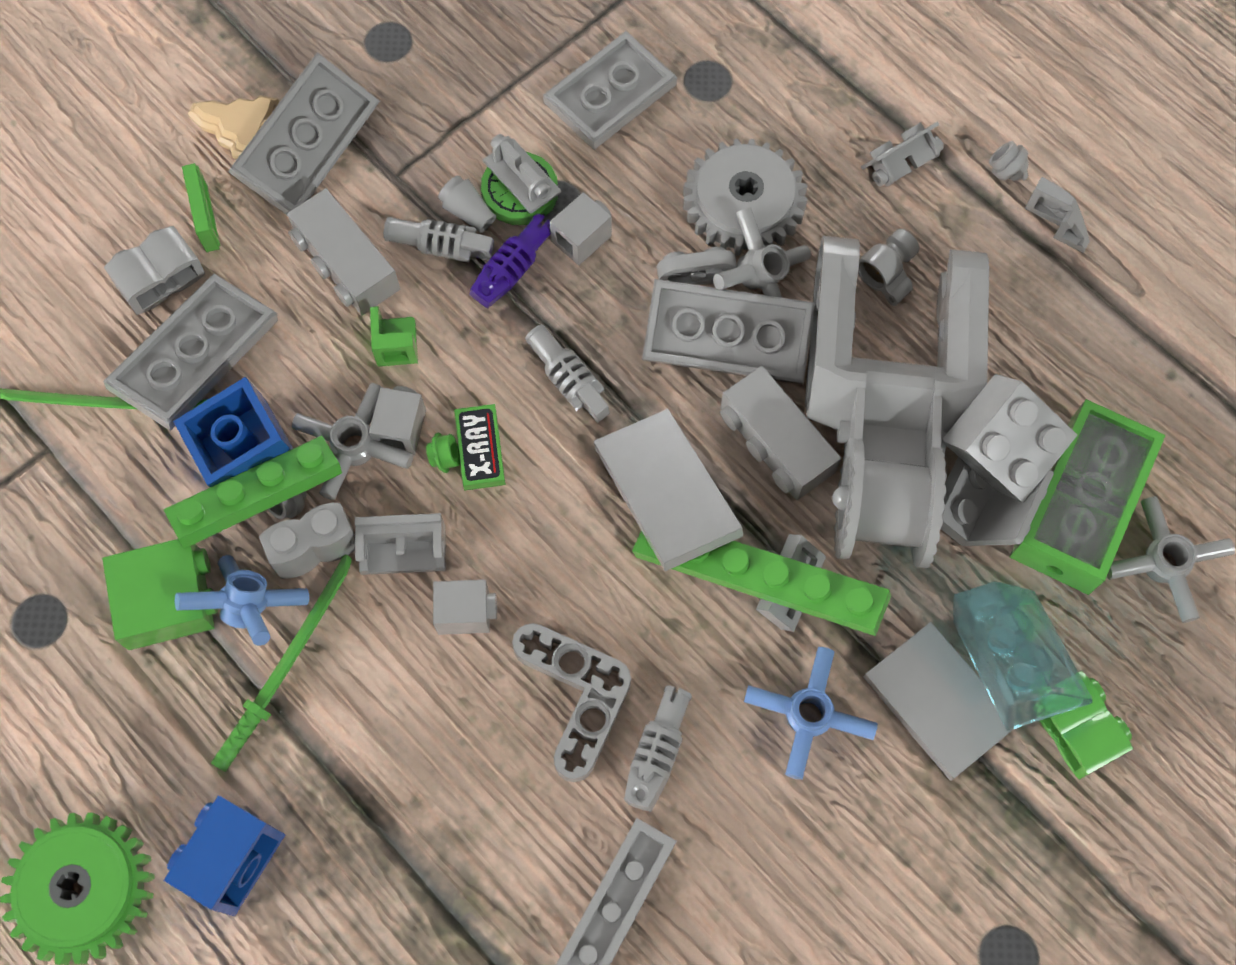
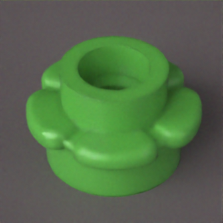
[426,433,460,473]

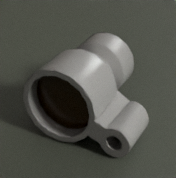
[858,229,920,306]

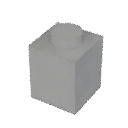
[550,192,612,265]
[369,386,426,455]
[433,580,497,635]

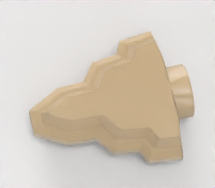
[188,95,280,160]

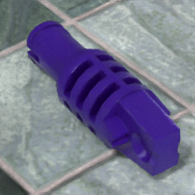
[470,214,551,308]

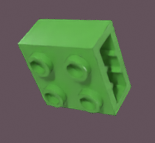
[102,539,218,650]

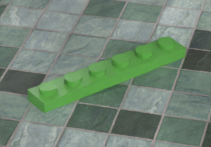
[632,530,891,636]

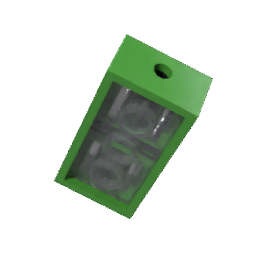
[1009,399,1166,595]

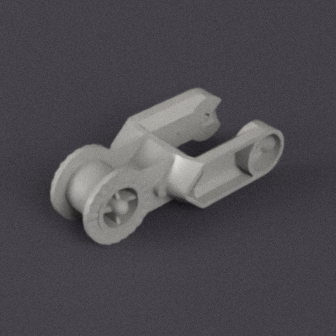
[805,236,989,569]

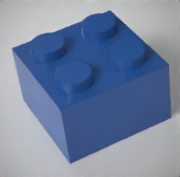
[173,377,294,487]
[163,795,286,916]

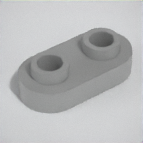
[657,247,737,285]

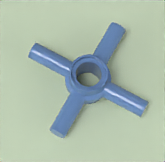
[175,555,309,646]
[744,647,878,780]

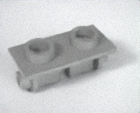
[861,122,944,186]
[483,134,561,214]

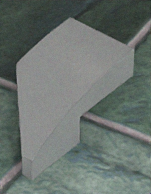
[1025,177,1090,253]

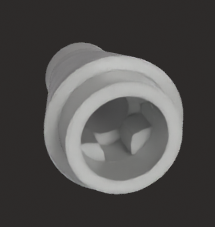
[438,175,496,233]

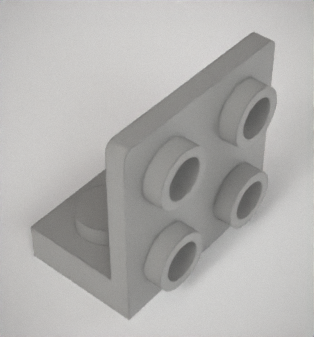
[941,457,1054,546]

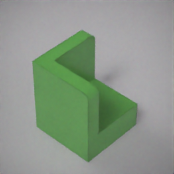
[370,306,418,367]

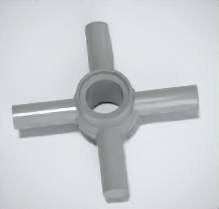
[713,207,811,298]
[292,383,413,500]
[1107,496,1235,623]

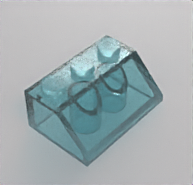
[953,581,1093,731]

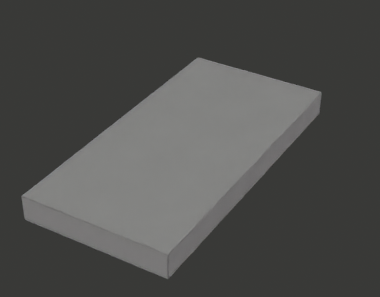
[228,52,380,215]
[103,274,278,431]
[642,279,815,384]
[594,409,743,571]

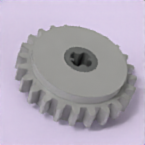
[683,139,808,256]

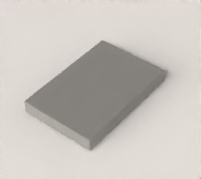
[543,31,677,150]
[863,622,1019,781]

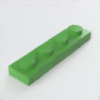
[163,435,342,549]

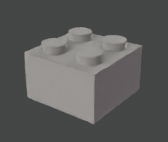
[941,374,1078,503]

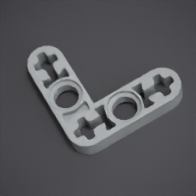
[512,623,631,782]

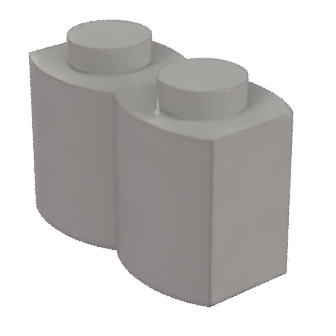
[104,226,205,315]
[259,503,355,579]

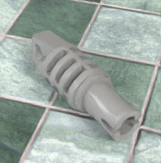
[383,217,495,262]
[526,324,610,423]
[624,686,692,812]

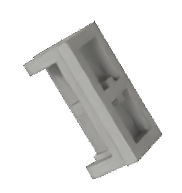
[355,513,446,575]

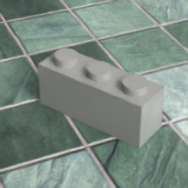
[287,188,400,315]
[720,366,841,501]

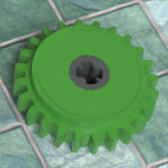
[0,812,155,965]

